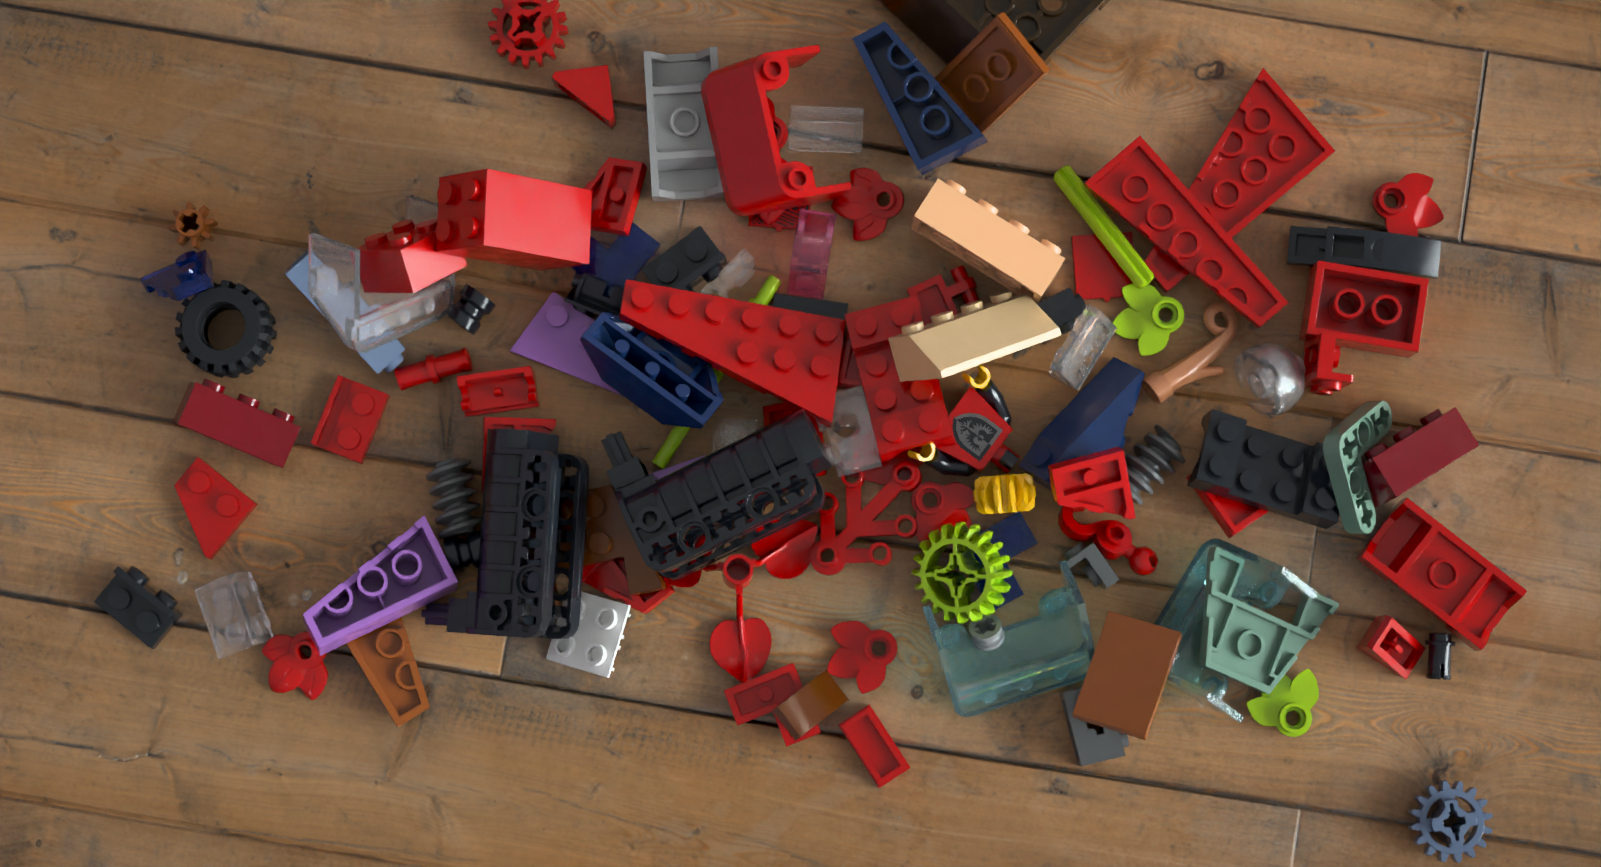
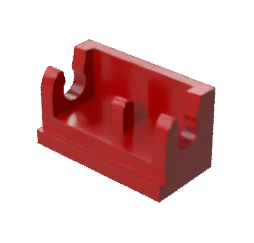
[456,366,539,418]

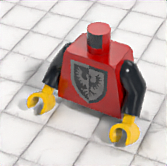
[908,364,1021,477]

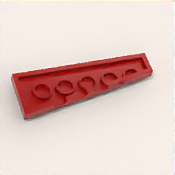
[1083,136,1289,329]

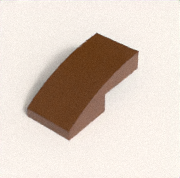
[772,670,849,741]

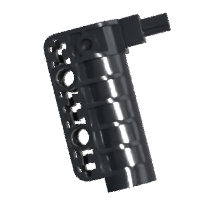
[601,408,833,580]
[421,429,589,639]

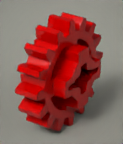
[488,0,569,69]

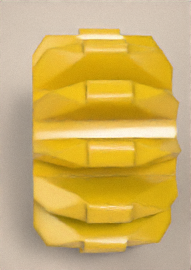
[973,473,1036,514]

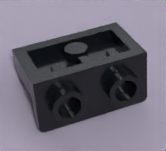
[641,226,727,292]
[94,566,183,649]

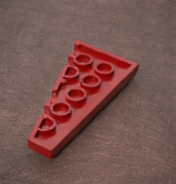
[1144,68,1335,294]
[619,279,846,428]

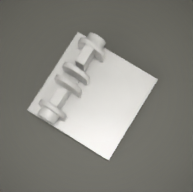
[546,588,631,678]

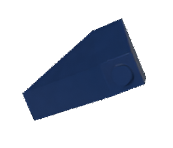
[1019,357,1145,513]

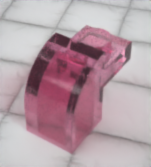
[787,209,837,300]

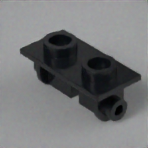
[564,272,624,315]

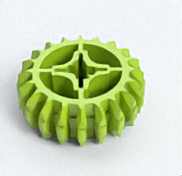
[911,521,1013,624]

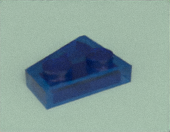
[140,249,213,301]

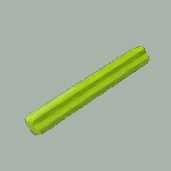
[1053,165,1154,289]

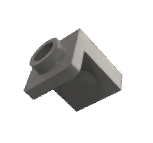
[1060,542,1120,589]

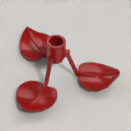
[666,519,818,683]

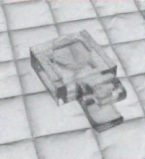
[700,248,755,298]

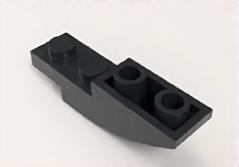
[1287,226,1441,279]

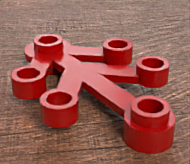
[810,460,922,576]

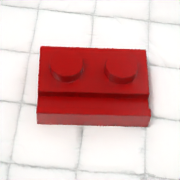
[310,375,390,464]

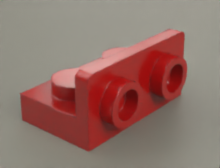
[1299,333,1354,396]

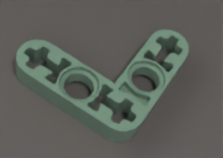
[1323,401,1392,534]

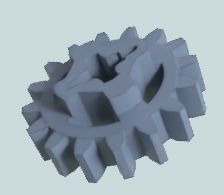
[1408,780,1493,863]

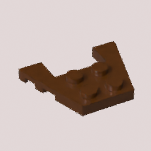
[555,485,666,606]

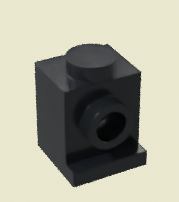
[1037,287,1088,345]

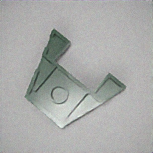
[1199,546,1339,694]

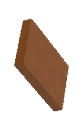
[935,12,1050,134]
[1072,611,1182,740]

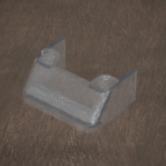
[308,195,455,353]

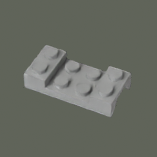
[643,47,725,202]

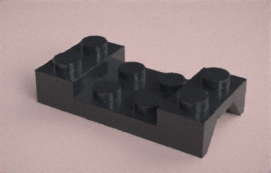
[1187,409,1339,529]

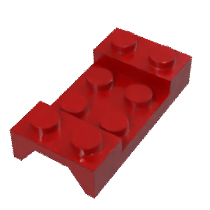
[844,295,955,462]
[1356,498,1527,651]

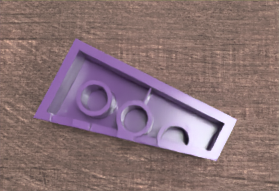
[303,515,458,656]

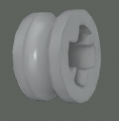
[969,614,1005,651]

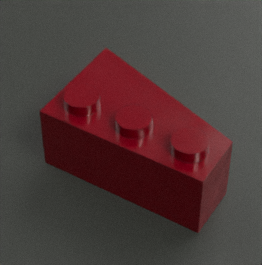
[172,378,301,468]
[1362,407,1479,508]

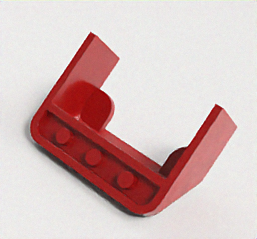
[701,45,852,216]

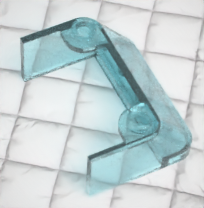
[1154,538,1318,723]
[922,560,1095,717]

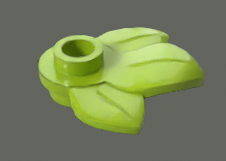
[1111,284,1184,356]
[1246,669,1319,737]

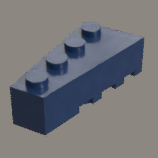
[852,22,988,175]

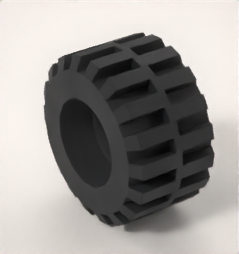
[175,280,277,378]

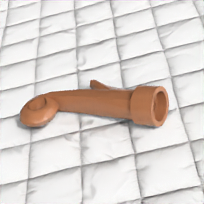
[1142,302,1238,404]

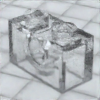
[816,385,882,477]

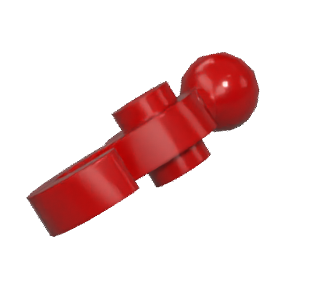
[1058,506,1158,576]

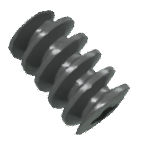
[1125,424,1186,506]
[425,458,482,539]

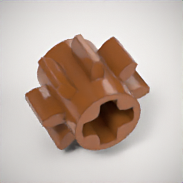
[168,202,218,250]

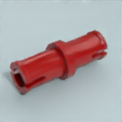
[394,347,473,391]

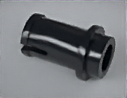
[1425,633,1456,680]

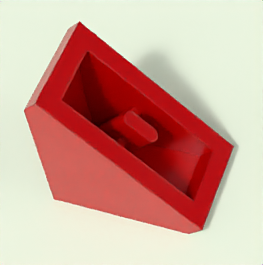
[551,65,616,129]
[1356,615,1426,679]

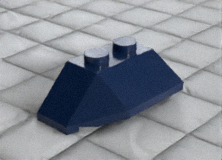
[580,312,724,429]

